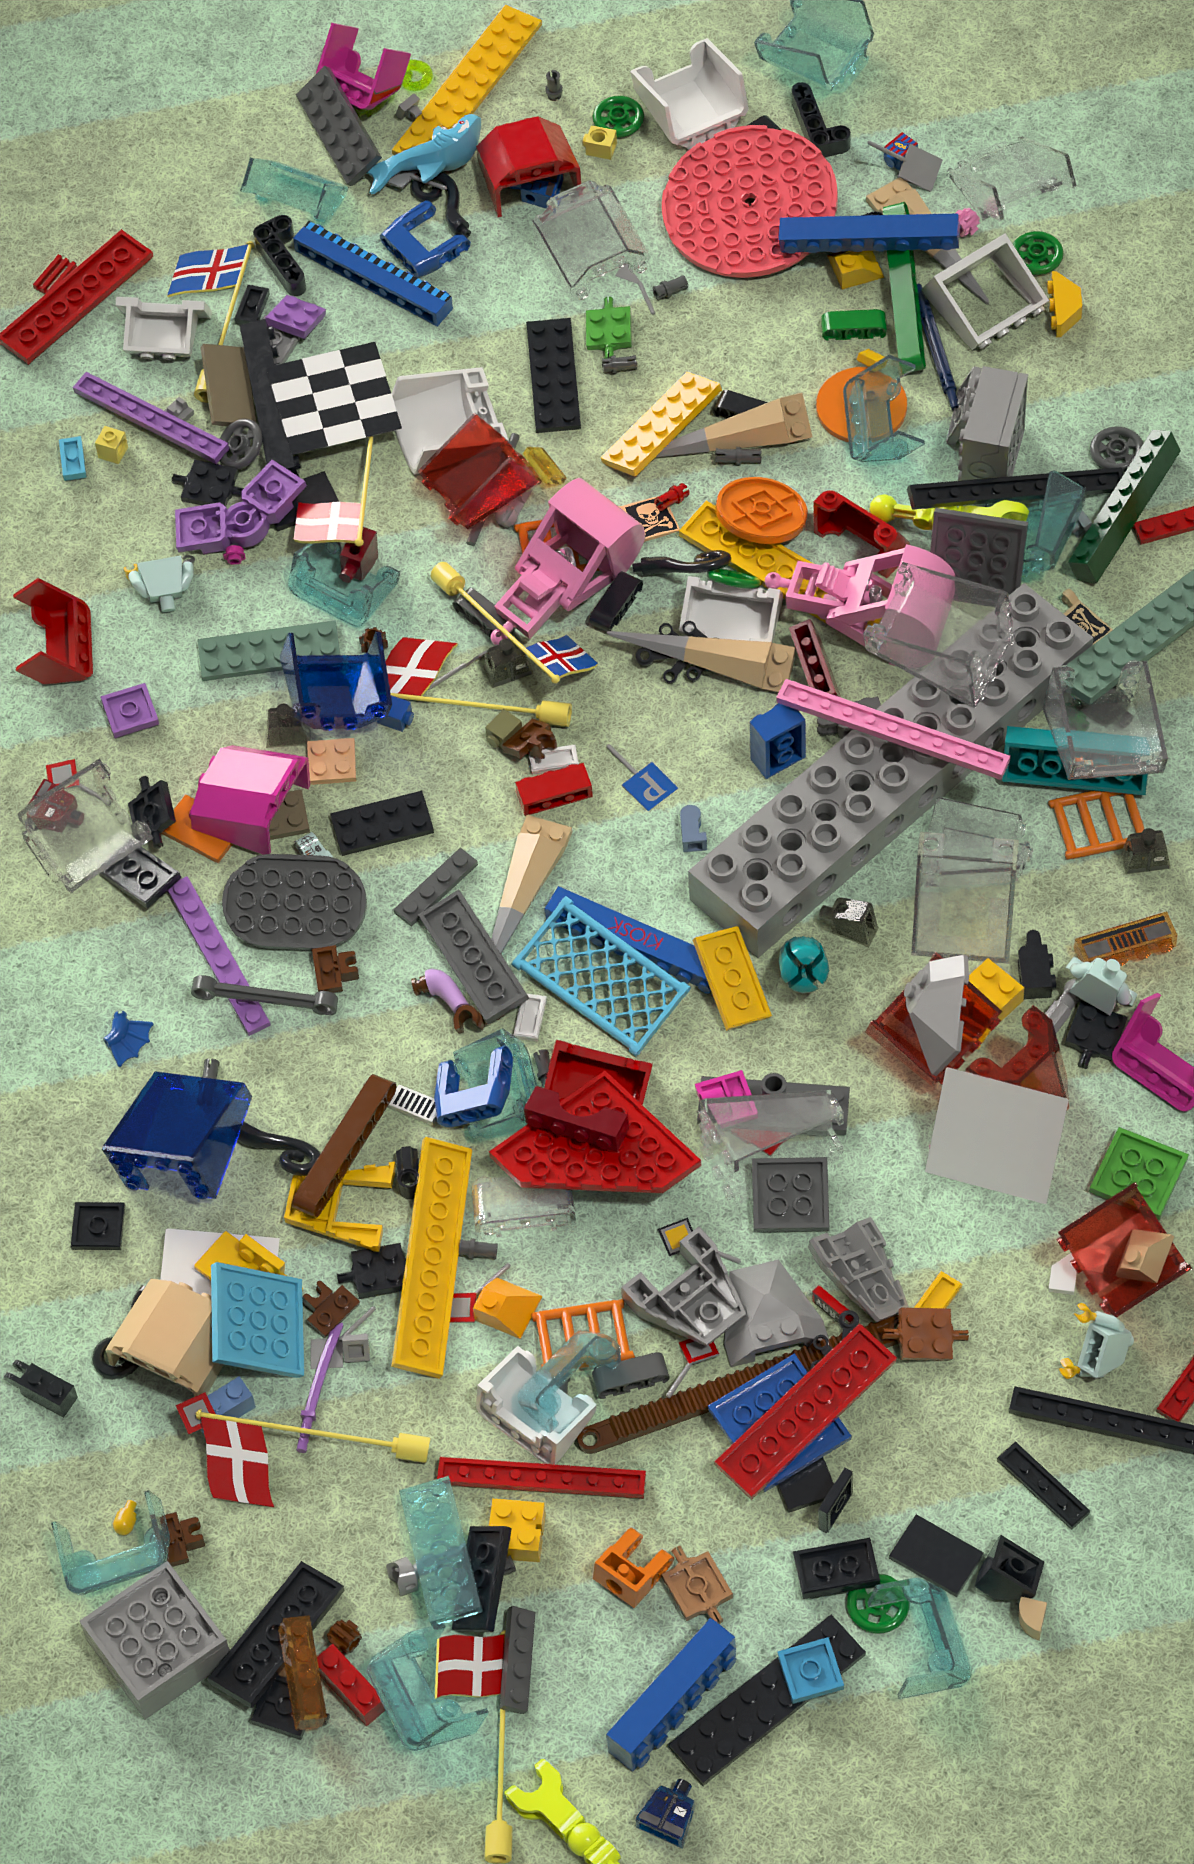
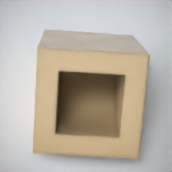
[1018,1597,1047,1641]

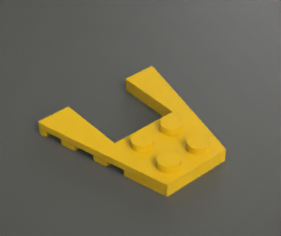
[284,1162,396,1252]

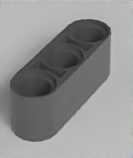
[452,587,516,638]
[592,1352,670,1399]

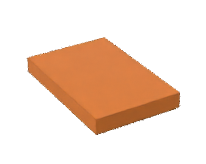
[161,794,233,863]

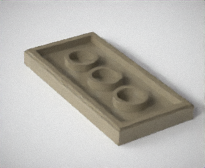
[201,344,256,426]

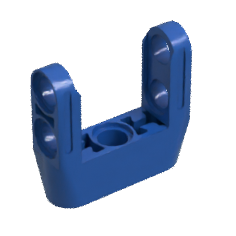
[380,200,471,278]
[434,1046,513,1127]

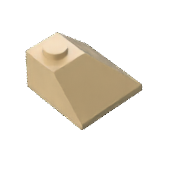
[1116,1229,1174,1283]

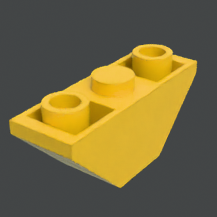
[1047,271,1082,338]

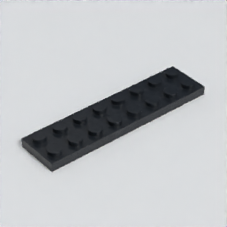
[669,1614,866,1786]

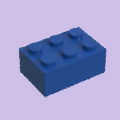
[749,703,806,779]

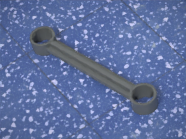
[191,975,338,1015]

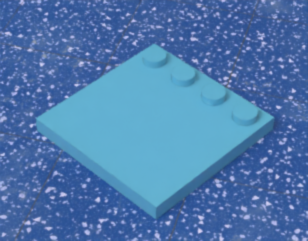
[211,1262,304,1378]

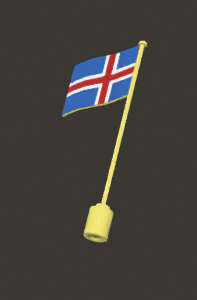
[167,241,255,403]
[431,562,598,683]

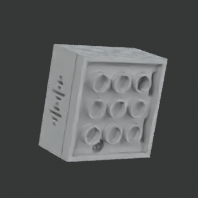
[958,366,1028,481]
[80,1561,230,1720]

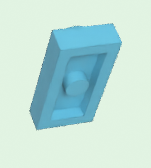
[59,436,87,481]

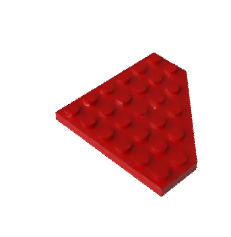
[489,1071,702,1193]

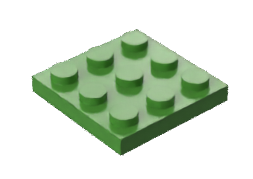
[1089,1127,1189,1220]

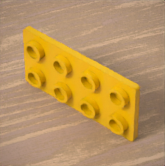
[194,1231,303,1292]

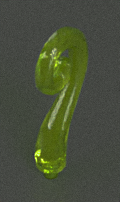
[355,59,433,117]

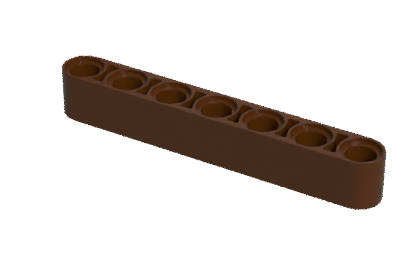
[292,1074,397,1218]

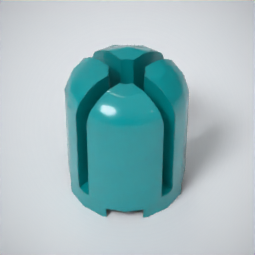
[778,936,830,994]

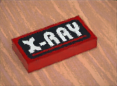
[812,1285,854,1325]

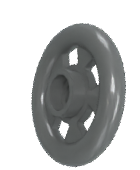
[220,419,263,470]
[1090,426,1144,472]

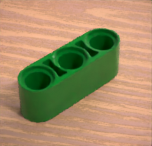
[821,309,887,341]

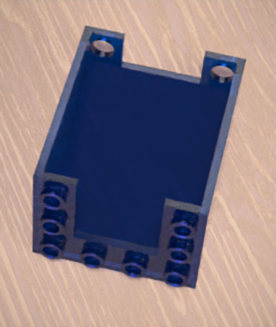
[102,1071,253,1200]

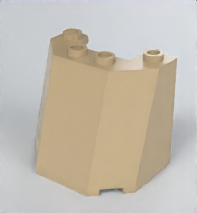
[106,1279,224,1397]

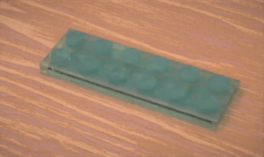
[399,1476,483,1627]

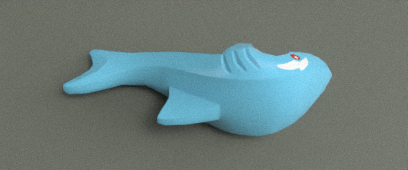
[367,114,481,194]

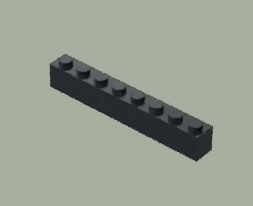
[239,319,302,477]

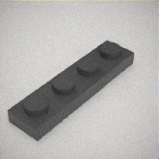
[394,847,478,927]
[499,1606,536,1714]

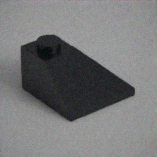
[974,1535,1045,1600]

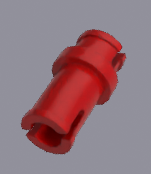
[654,483,690,511]

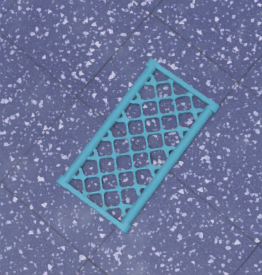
[511,896,691,1057]

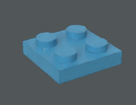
[777,1637,844,1704]

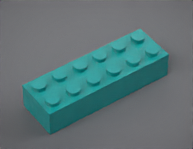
[1002,726,1151,795]

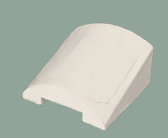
[392,367,509,475]

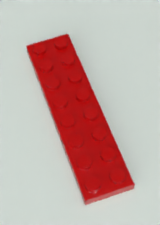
[0,229,154,365]
[714,1324,897,1500]

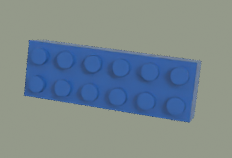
[606,1618,737,1772]

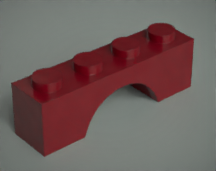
[524,1086,629,1152]

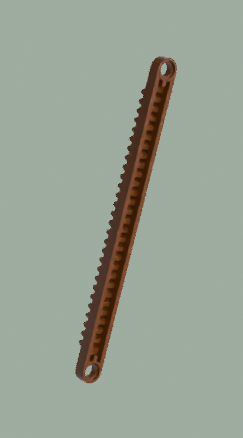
[577,1315,899,1454]

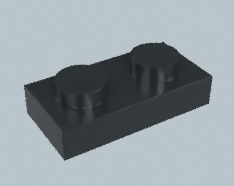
[234,284,270,325]

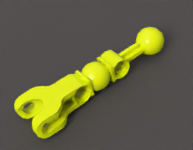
[869,494,1029,530]
[504,1759,621,1864]

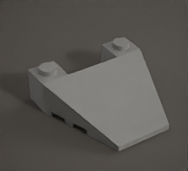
[621,1226,746,1346]

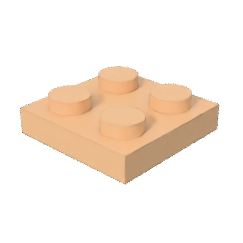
[307,738,356,785]

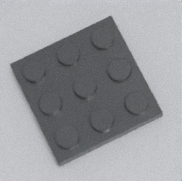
[752,1157,830,1232]

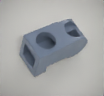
[680,805,707,852]

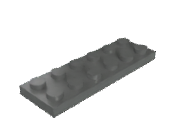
[296,66,382,186]
[418,889,530,1024]

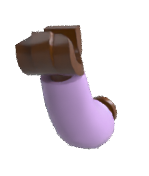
[411,969,485,1034]

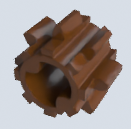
[359,627,388,657]
[327,1619,362,1654]

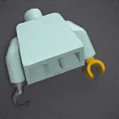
[124,555,195,613]

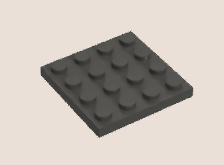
[930,508,1029,605]

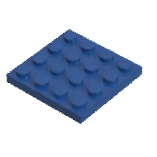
[708,1353,852,1493]

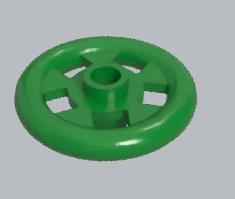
[592,96,644,138]
[1013,231,1064,275]
[707,569,761,589]
[846,1574,910,1634]

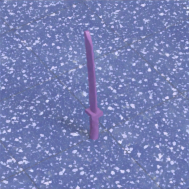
[296,1323,343,1453]

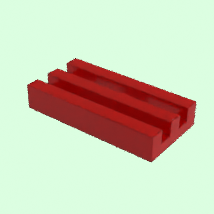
[33,254,77,294]

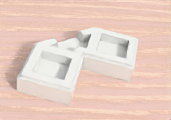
[1048,1247,1105,1295]

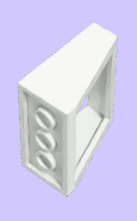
[921,233,1049,350]

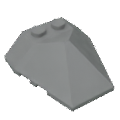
[904,955,969,1077]
[808,1217,909,1322]
[724,1259,829,1367]

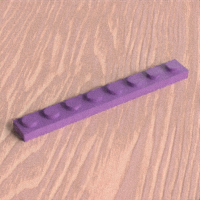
[73,372,229,464]
[168,876,271,1036]

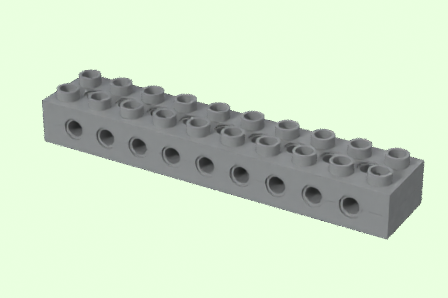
[688,583,1093,958]

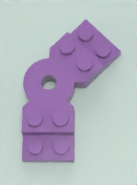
[175,460,307,554]

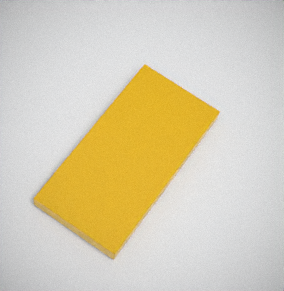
[692,926,772,1031]

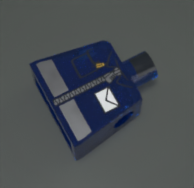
[635,1779,695,1849]

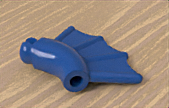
[103,1011,154,1067]

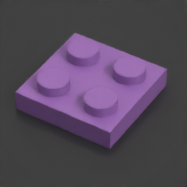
[265,295,326,339]
[101,683,159,738]

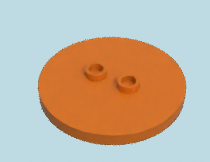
[816,367,907,444]
[715,477,808,544]

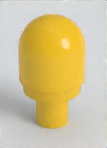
[113,1500,137,1535]

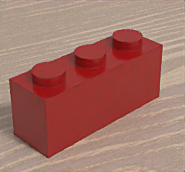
[515,762,593,816]
[312,1644,387,1726]

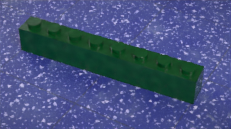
[1068,430,1181,583]

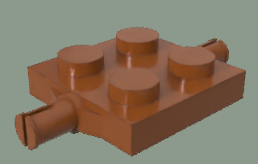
[882,1307,969,1361]

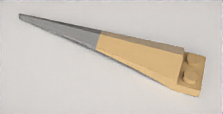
[866,178,989,305]
[656,392,813,457]
[606,631,796,693]
[492,815,573,954]

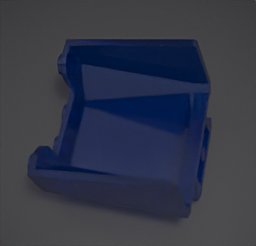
[280,632,392,731]

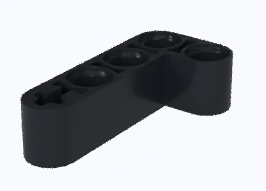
[791,82,851,158]
[253,215,306,296]

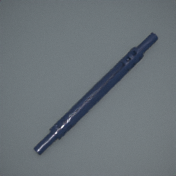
[917,283,959,411]

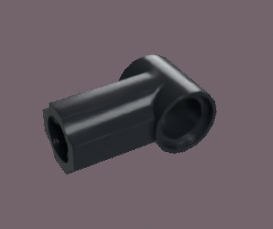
[396,1146,419,1199]

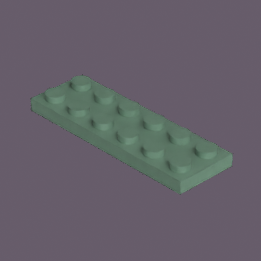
[198,620,341,681]

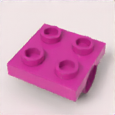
[695,1070,758,1130]

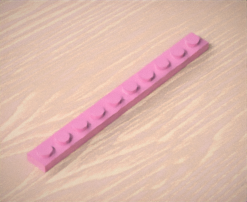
[776,679,1010,780]

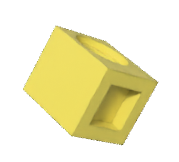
[583,126,617,160]
[95,426,128,464]

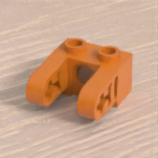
[593,1527,674,1608]

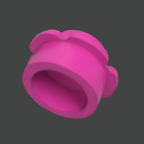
[223,545,246,565]

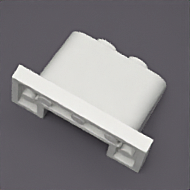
[116,297,212,361]

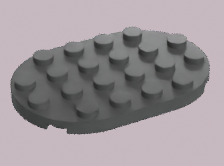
[222,854,367,951]

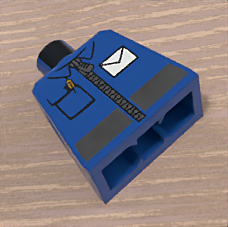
[510,174,564,211]

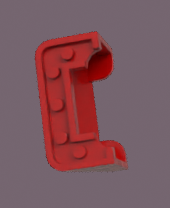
[813,490,910,578]
[544,1039,653,1105]

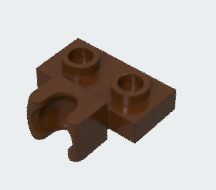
[502,718,557,759]
[312,945,359,993]
[302,1281,360,1338]
[152,1512,205,1567]

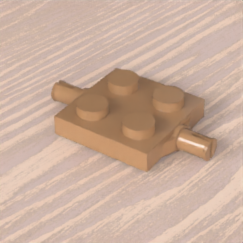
[662,1546,733,1624]

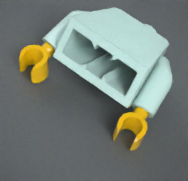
[1059,1303,1134,1379]

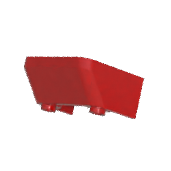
[13,578,93,685]

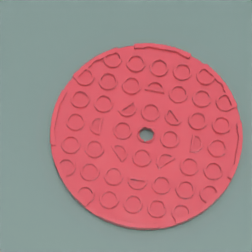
[662,125,838,278]

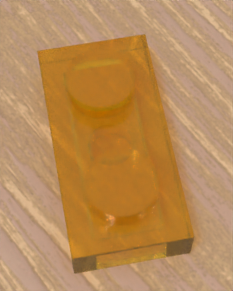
[523,447,567,485]

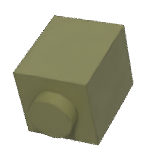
[485,709,522,750]

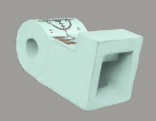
[294,832,333,857]

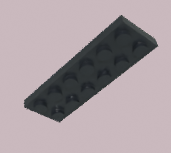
[526,318,581,433]
[208,1561,345,1709]

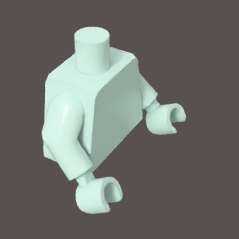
[1066,957,1138,1015]

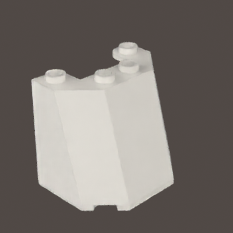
[630,38,749,150]

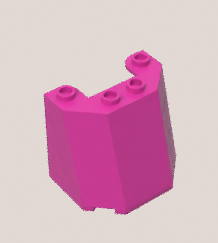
[189,745,310,855]

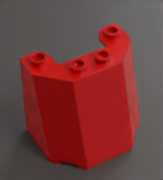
[476,116,582,217]

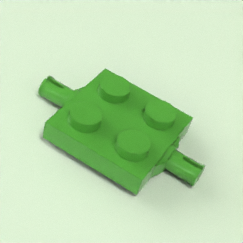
[586,296,632,359]

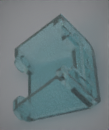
[288,542,400,627]
[453,1028,537,1141]
[518,1329,621,1433]

